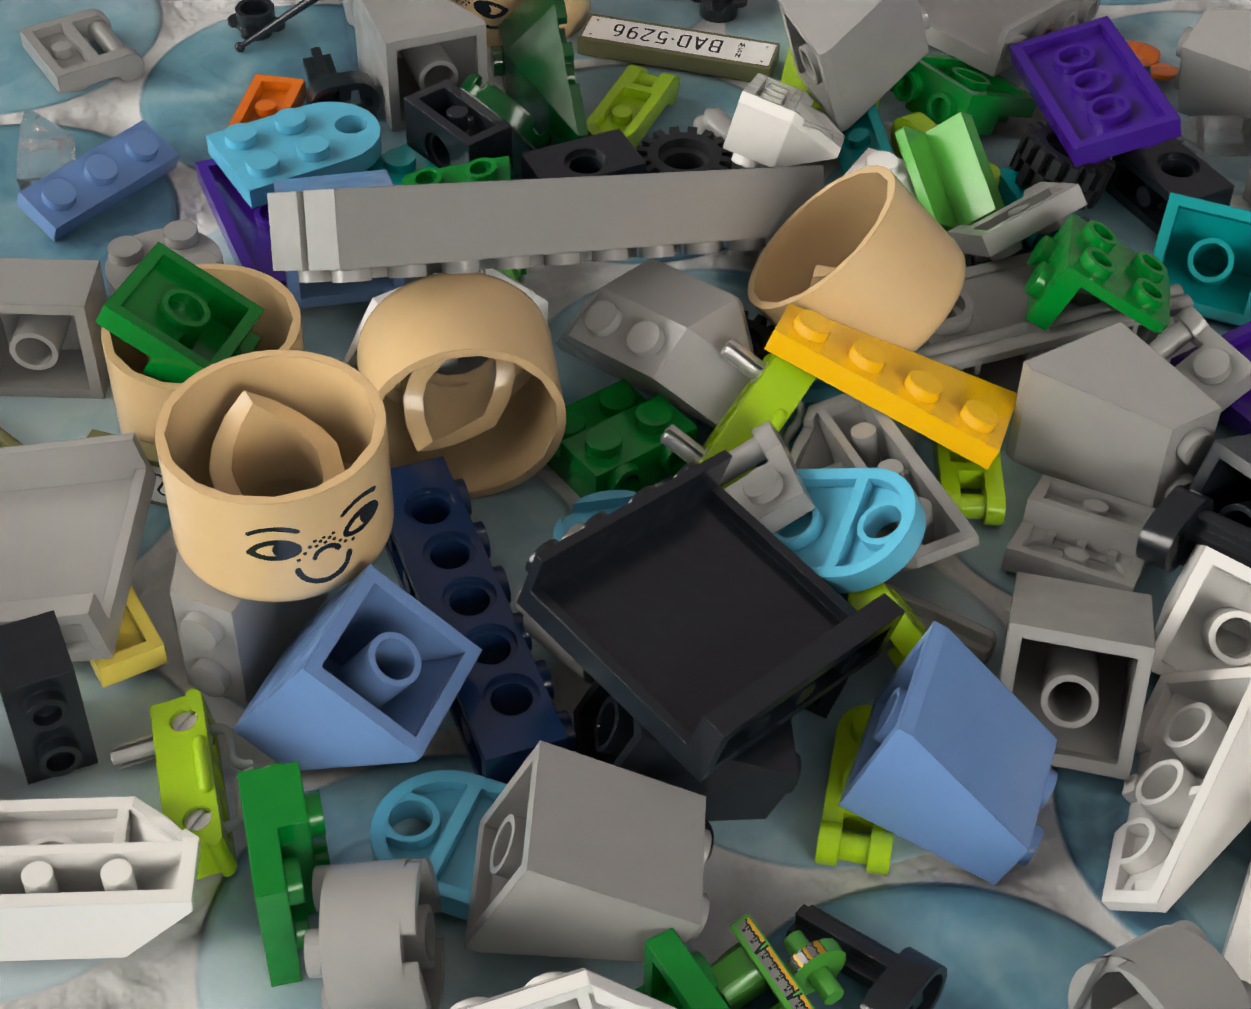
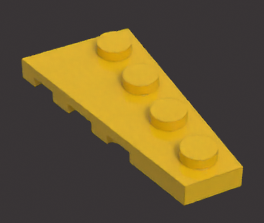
[764,303,1017,470]

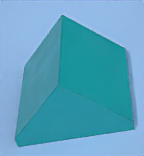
[1152,192,1251,327]

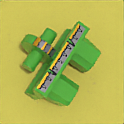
[710,913,846,1009]

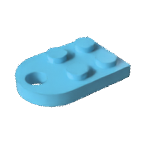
[206,102,382,209]
[773,468,926,593]
[370,770,507,920]

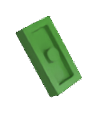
[895,112,1005,232]

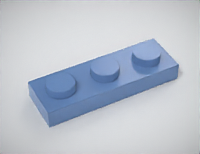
[17,120,179,242]

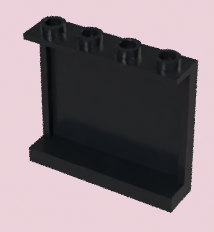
[517,450,905,782]

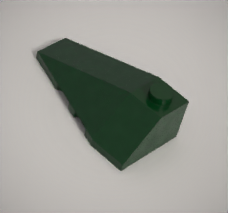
[490,0,589,146]

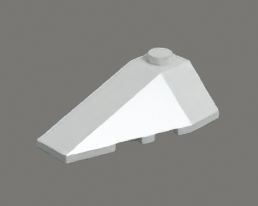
[1151,544,1251,676]
[1101,666,1251,913]

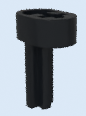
[303,47,381,116]
[1136,485,1251,573]
[786,904,947,1009]

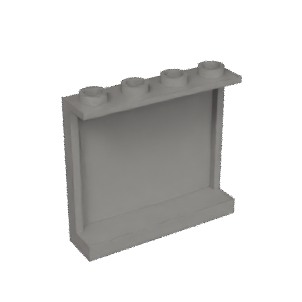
[919,0,1100,77]
[0,432,156,662]

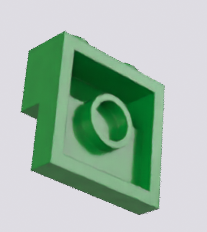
[889,54,1037,135]
[95,241,265,383]
[547,379,697,498]
[237,761,330,987]

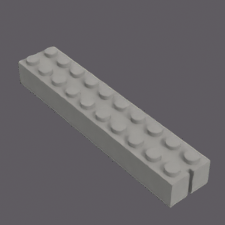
[267,165,824,283]

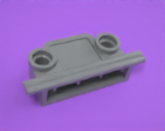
[915,252,1194,393]

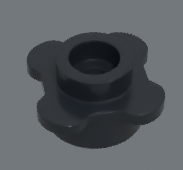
[228,0,286,41]
[692,0,748,23]

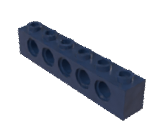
[385,456,577,784]

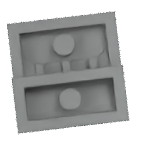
[1001,474,1155,592]

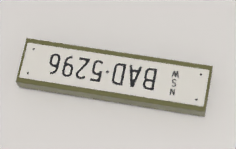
[578,13,780,82]

